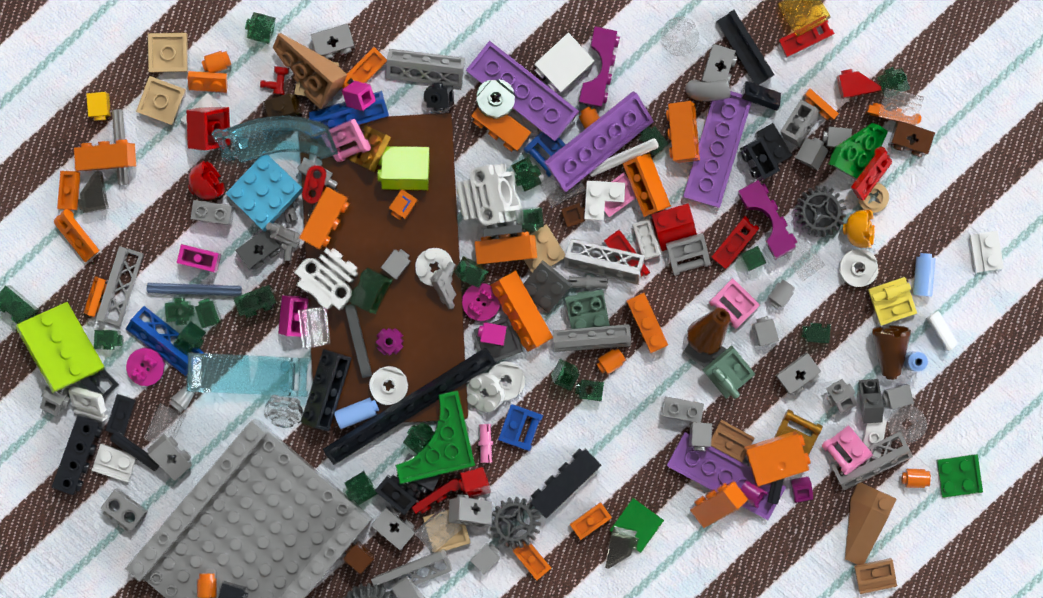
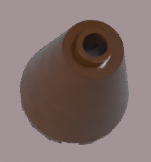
[687,308,731,355]
[872,325,911,380]

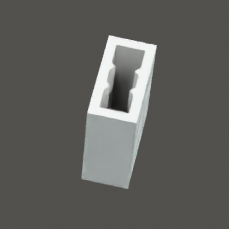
[534,33,594,94]

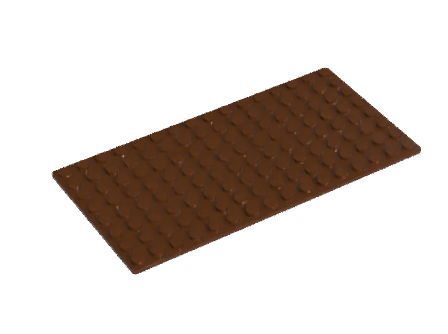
[299,113,468,427]

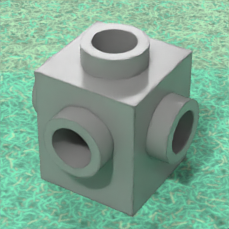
[826,379,858,414]
[40,386,71,416]

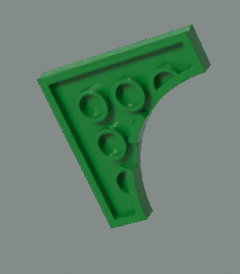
[395,391,475,484]

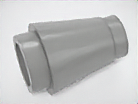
[169,384,196,413]

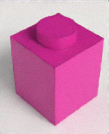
[342,81,376,111]
[477,322,507,345]

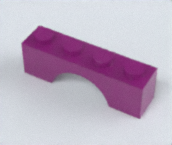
[579,26,620,108]
[738,180,797,260]

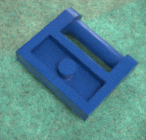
[523,132,566,177]
[498,404,543,451]

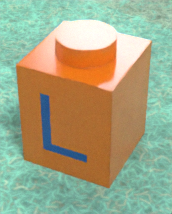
[389,190,419,220]

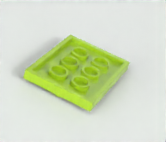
[15,302,105,393]

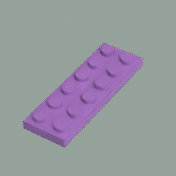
[466,40,579,142]
[544,91,654,192]
[683,91,752,208]
[666,432,786,520]

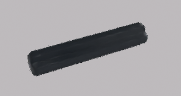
[110,431,160,471]

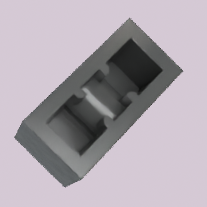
[235,230,280,270]

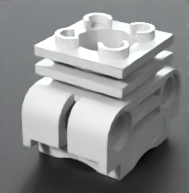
[456,164,522,225]
[295,249,359,309]

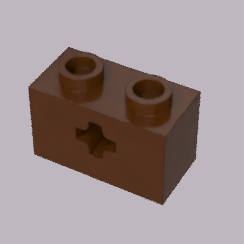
[889,121,935,157]
[343,540,376,574]

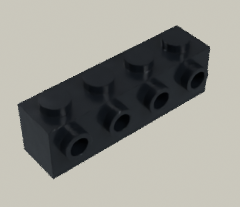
[301,349,352,431]
[51,415,103,495]
[530,448,602,519]

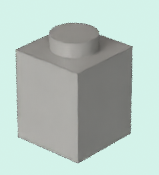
[822,127,852,148]
[795,138,829,170]
[381,249,411,279]
[753,316,779,346]
[883,384,914,409]
[689,422,712,451]
[470,543,500,574]

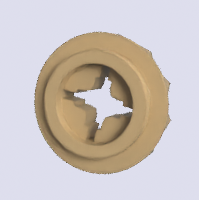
[859,182,889,213]

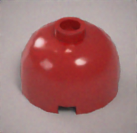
[188,161,225,200]

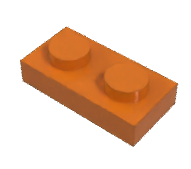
[187,71,228,93]
[803,89,839,121]
[57,171,81,210]
[83,276,107,317]
[570,502,612,540]
[512,542,551,580]

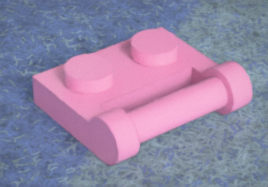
[322,119,371,162]
[708,278,760,329]
[822,425,873,475]

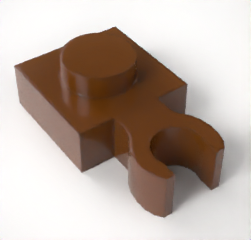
[561,203,585,227]

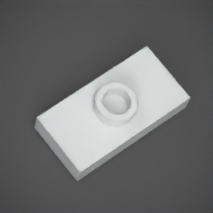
[632,218,663,260]
[863,420,887,458]

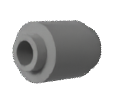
[768,280,795,309]

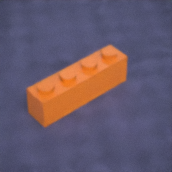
[490,271,553,352]

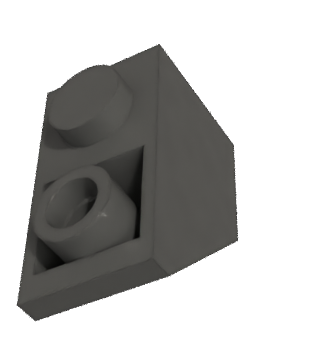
[859,379,884,424]

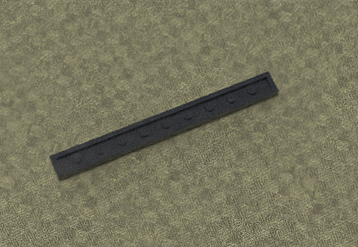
[323,347,496,465]

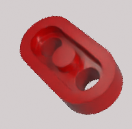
[302,165,327,203]

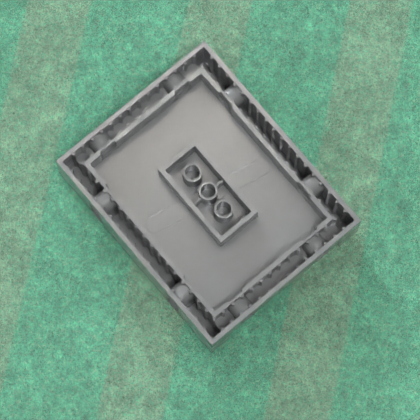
[125,419,372,598]

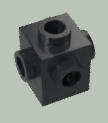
[424,82,454,111]

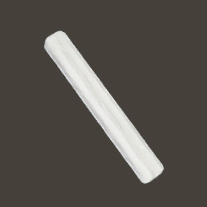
[589,139,659,176]

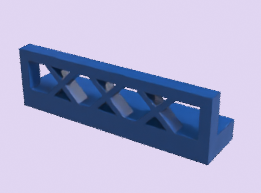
[309,91,389,138]
[126,306,204,376]

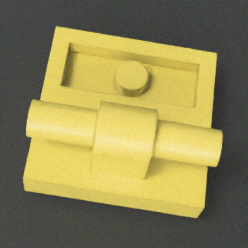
[868,277,917,326]

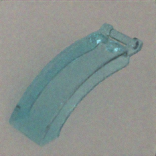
[212,116,338,163]
[187,353,310,397]

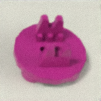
[462,283,500,321]
[126,347,165,386]

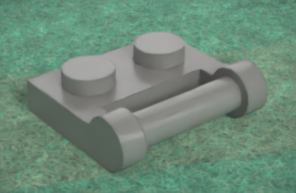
[665,233,711,276]

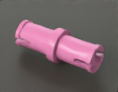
[478,424,493,463]

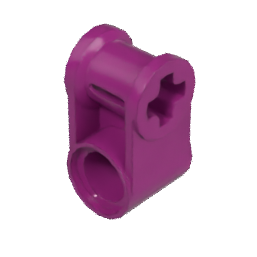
[741,481,768,509]

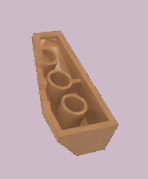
[273,33,347,109]
[845,483,896,565]

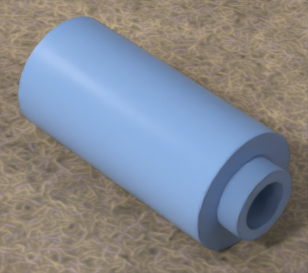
[913,253,936,297]
[903,351,928,372]
[335,398,379,429]

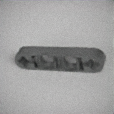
[345,303,372,378]

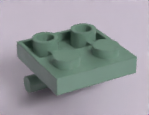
[565,289,610,329]
[702,345,755,399]

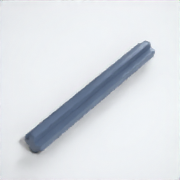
[147,283,242,296]

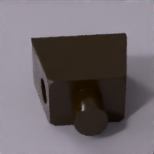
[262,94,303,124]

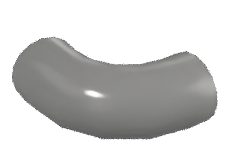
[685,79,731,101]

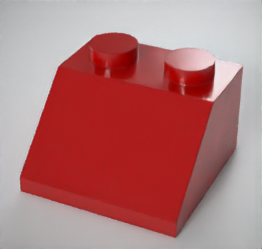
[186,107,230,151]
[651,203,697,251]

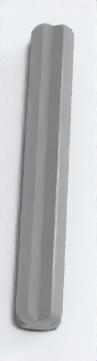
[112,109,129,185]

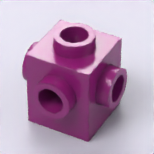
[376,328,404,355]

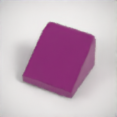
[791,477,813,503]

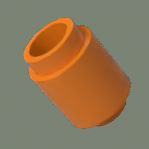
[202,51,231,73]
[578,107,600,130]
[596,348,626,375]
[902,469,931,488]
[197,574,217,598]

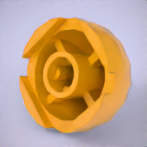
[843,209,875,248]

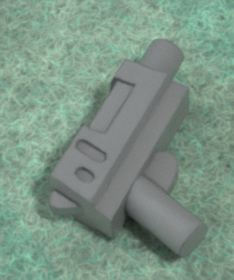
[297,146,338,189]
[266,223,301,261]
[430,262,456,309]

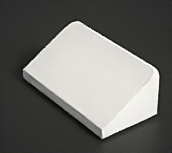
[926,311,957,351]

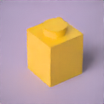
[86,92,111,121]

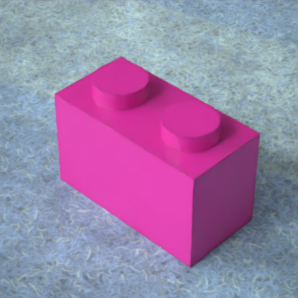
[177,244,221,272]
[278,295,308,337]

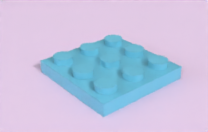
[225,152,303,231]

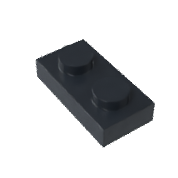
[742,81,781,111]
[756,123,792,164]
[105,394,136,436]

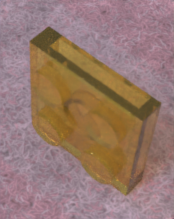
[778,0,831,37]

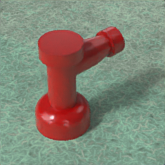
[260,66,289,94]

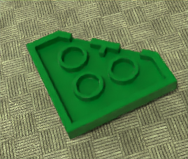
[829,123,888,180]

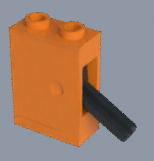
[744,431,811,504]

